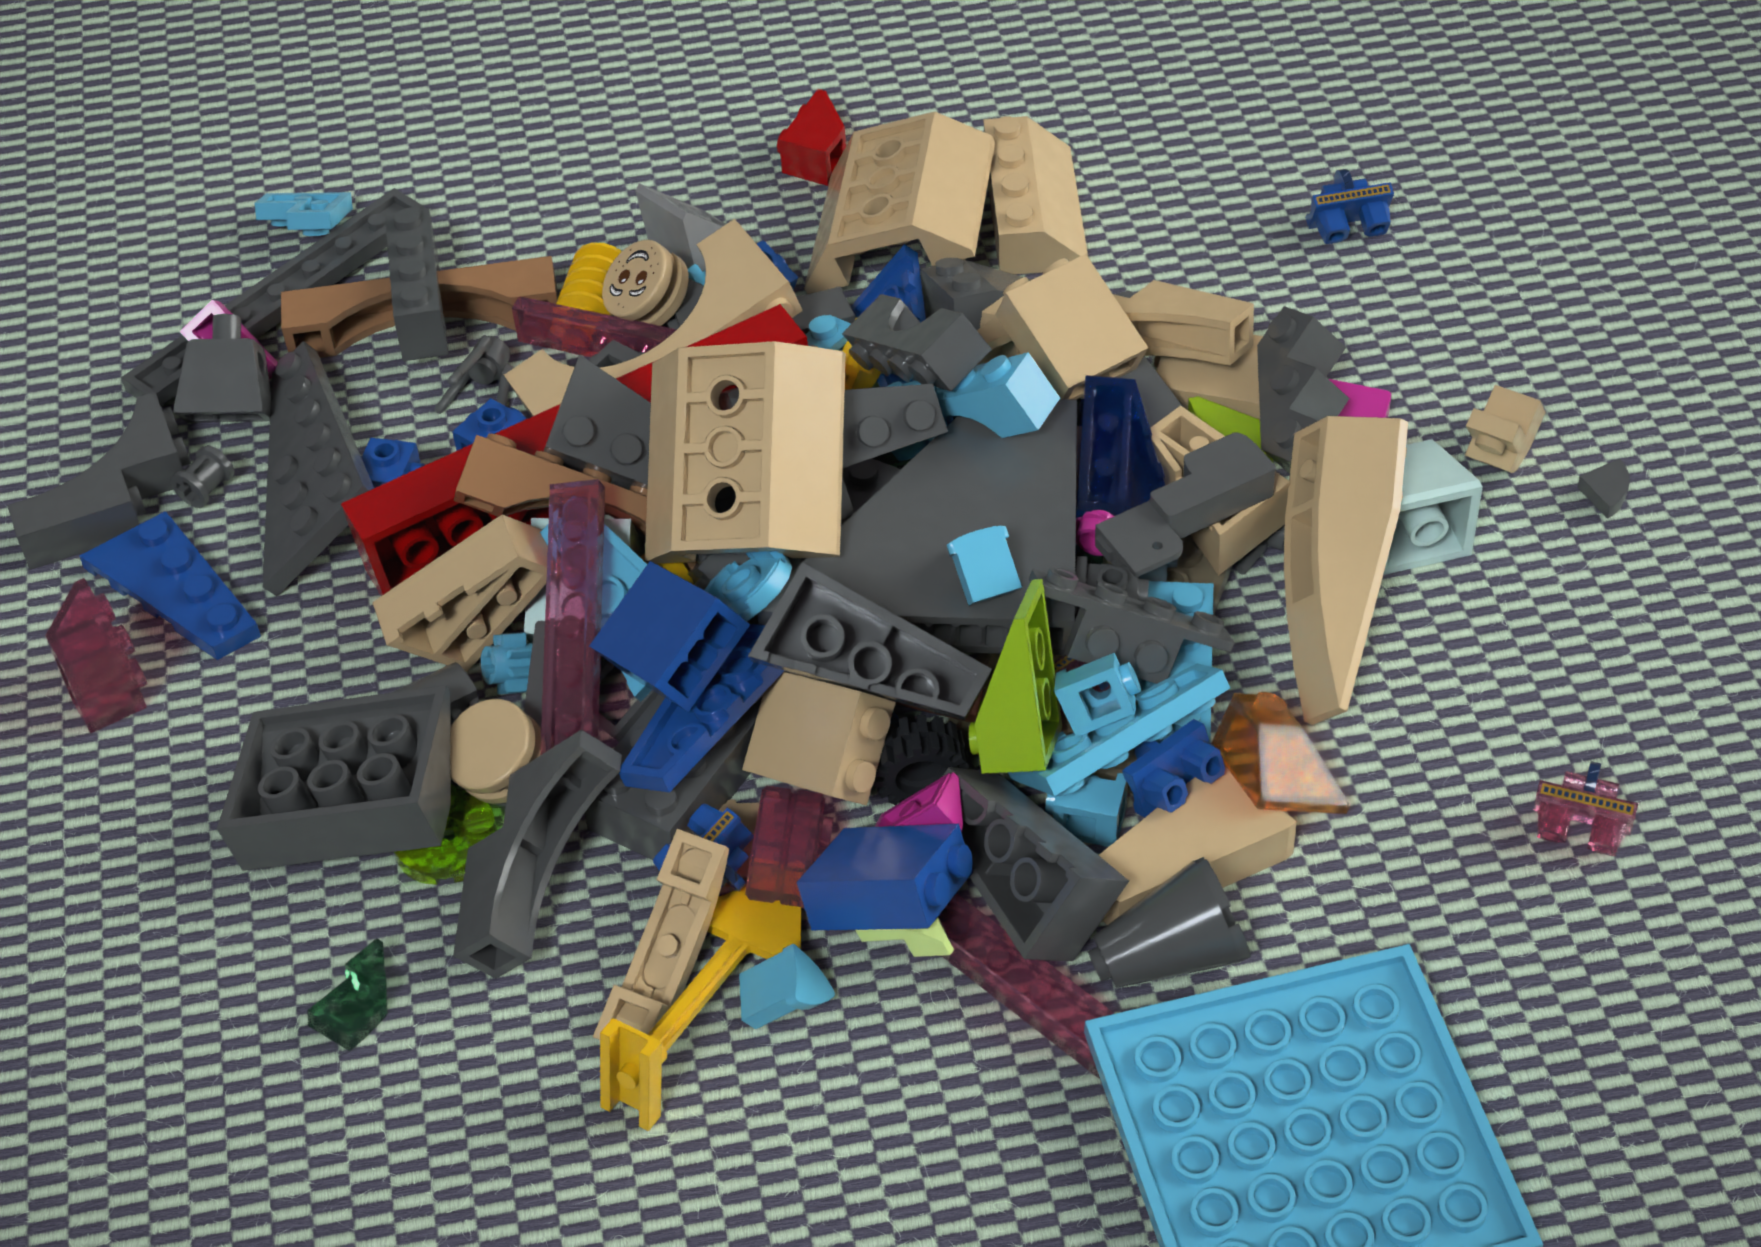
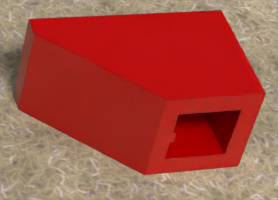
[777,89,846,186]

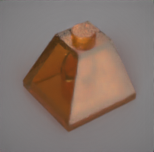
[1211,692,1351,814]

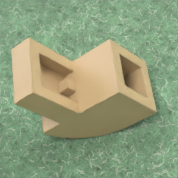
[1465,385,1546,473]

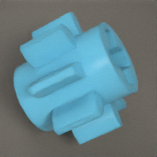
[481,632,533,695]

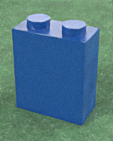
[589,561,750,712]
[796,824,973,931]

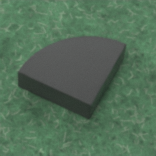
[1577,458,1630,518]

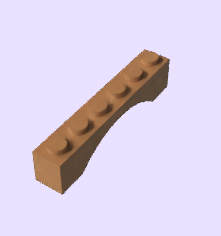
[281,256,558,358]
[454,434,697,584]

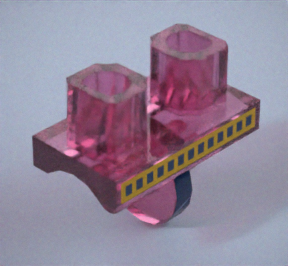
[1533,761,1639,856]

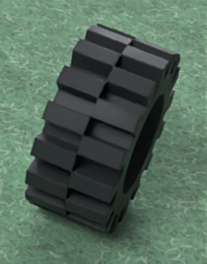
[874,715,969,805]

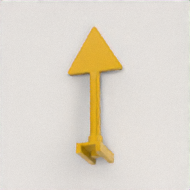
[600,867,802,1131]

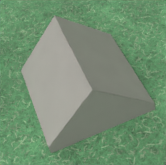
[635,183,726,272]

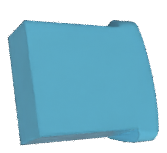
[946,526,1022,606]
[739,944,835,1029]

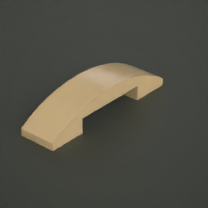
[593,829,729,1040]

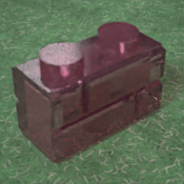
[745,785,834,908]

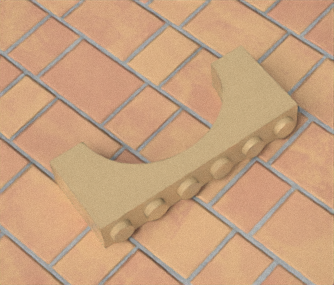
[504,219,803,416]

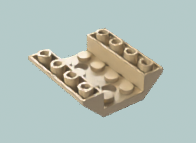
[804,111,995,294]
[645,341,846,564]

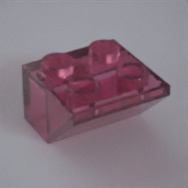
[45,578,148,734]

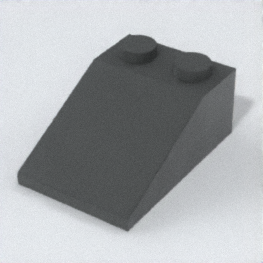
[920,257,1031,330]

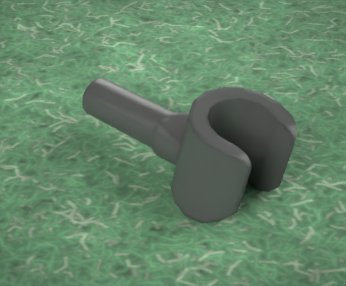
[1235,525,1285,575]

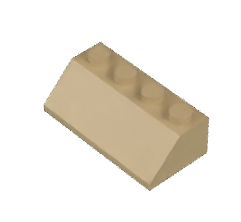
[983,116,1088,275]

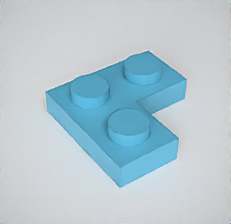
[254,192,353,236]

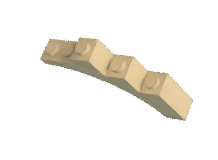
[977,280,1254,366]

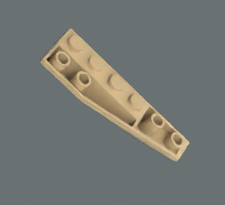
[1284,416,1408,725]

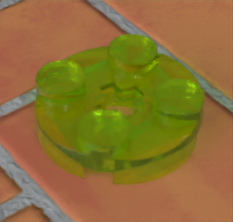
[394,784,497,885]

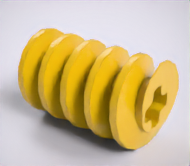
[553,243,622,342]

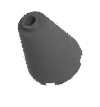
[1087,857,1251,988]

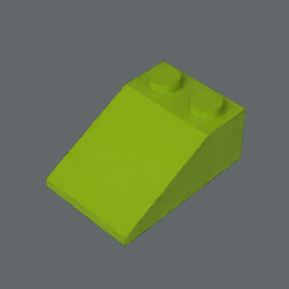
[969,579,1062,774]

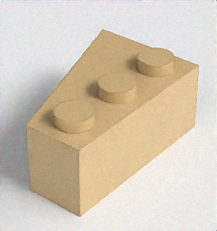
[1146,405,1290,576]
[372,515,557,672]

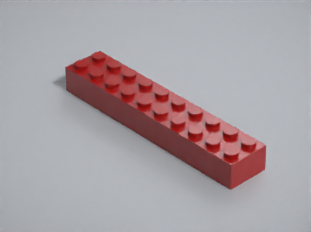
[341,304,808,596]

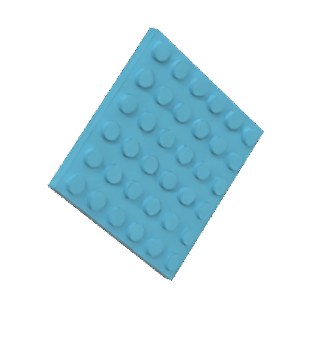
[1084,944,1543,1247]

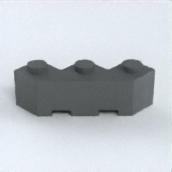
[1257,306,1350,474]

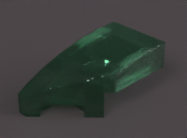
[307,938,388,1051]

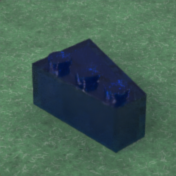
[1076,375,1165,519]

